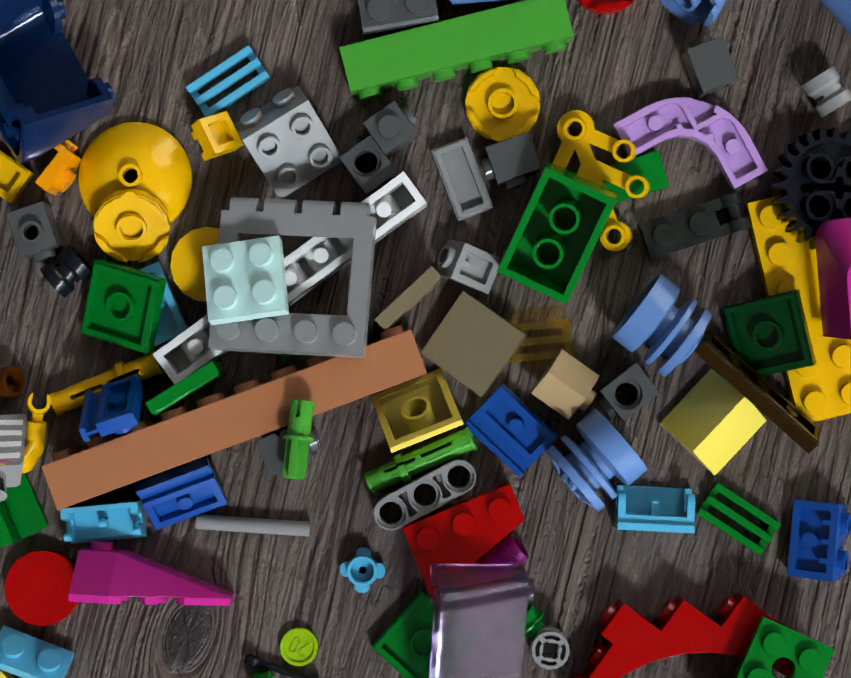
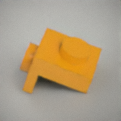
[35,139,82,196]

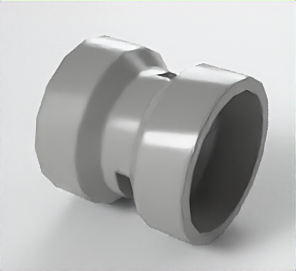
[801,66,851,118]
[529,626,570,670]

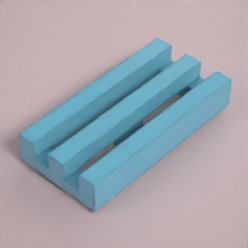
[186,45,271,117]

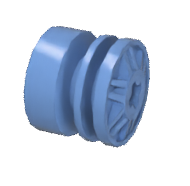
[611,274,713,377]
[545,409,648,512]

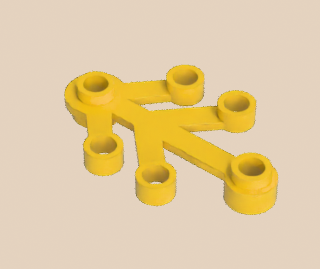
[553,110,650,252]

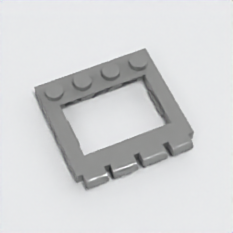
[208,197,377,358]

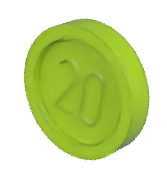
[280,627,318,666]

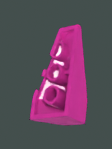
[68,540,235,606]

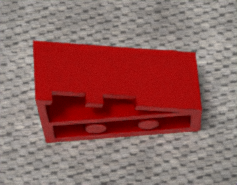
[403,481,525,599]

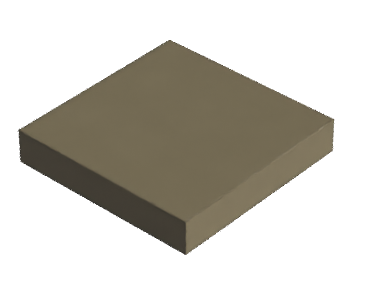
[374,266,441,330]
[420,291,527,397]

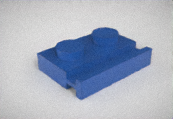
[78,374,144,442]
[464,384,558,477]
[134,456,227,530]

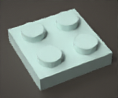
[202,235,289,325]

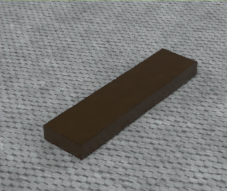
[694,329,820,454]

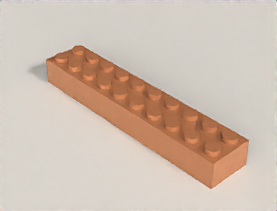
[41,325,427,511]

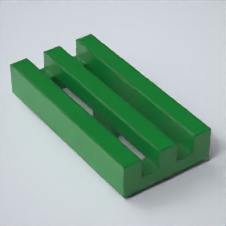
[695,482,781,556]

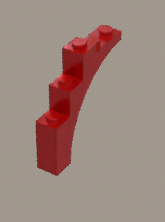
[573,591,792,678]

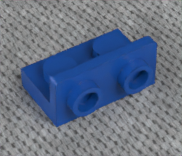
[787,499,851,582]

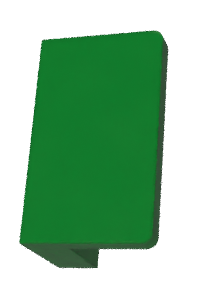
[0,473,49,548]

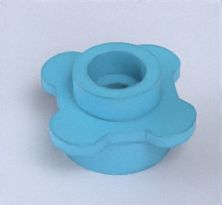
[340,547,386,593]

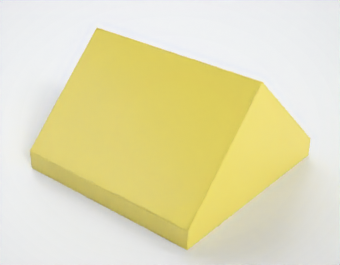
[371,368,464,453]
[659,369,767,476]

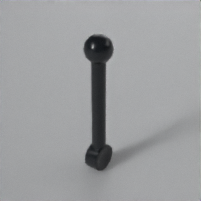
[244,654,320,678]

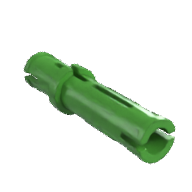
[364,427,478,494]

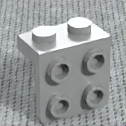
[234,86,341,197]

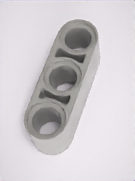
[374,458,476,531]

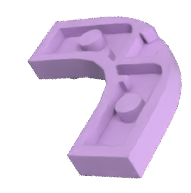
[612,97,768,190]

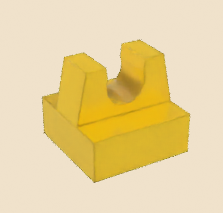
[191,111,244,161]

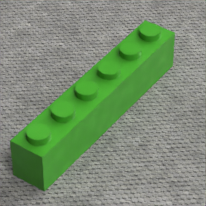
[339,0,574,101]

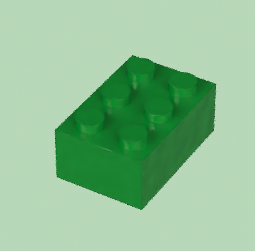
[497,162,618,305]

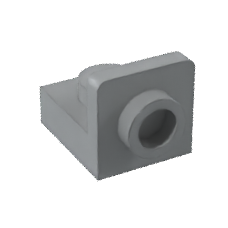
[436,239,502,294]

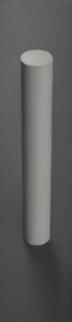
[195,514,311,537]

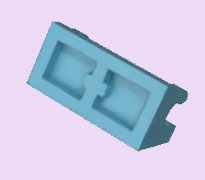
[613,485,695,533]
[60,499,147,544]

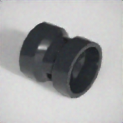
[40,244,92,298]

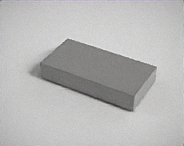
[431,137,494,222]

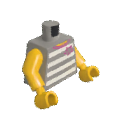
[0,393,51,502]

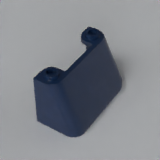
[0,0,115,164]

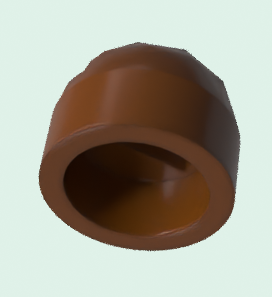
[0,366,25,397]

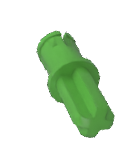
[282,399,315,480]

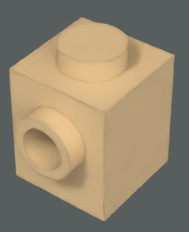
[531,349,599,420]

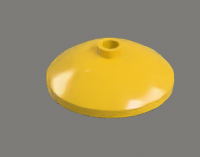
[78,122,193,223]

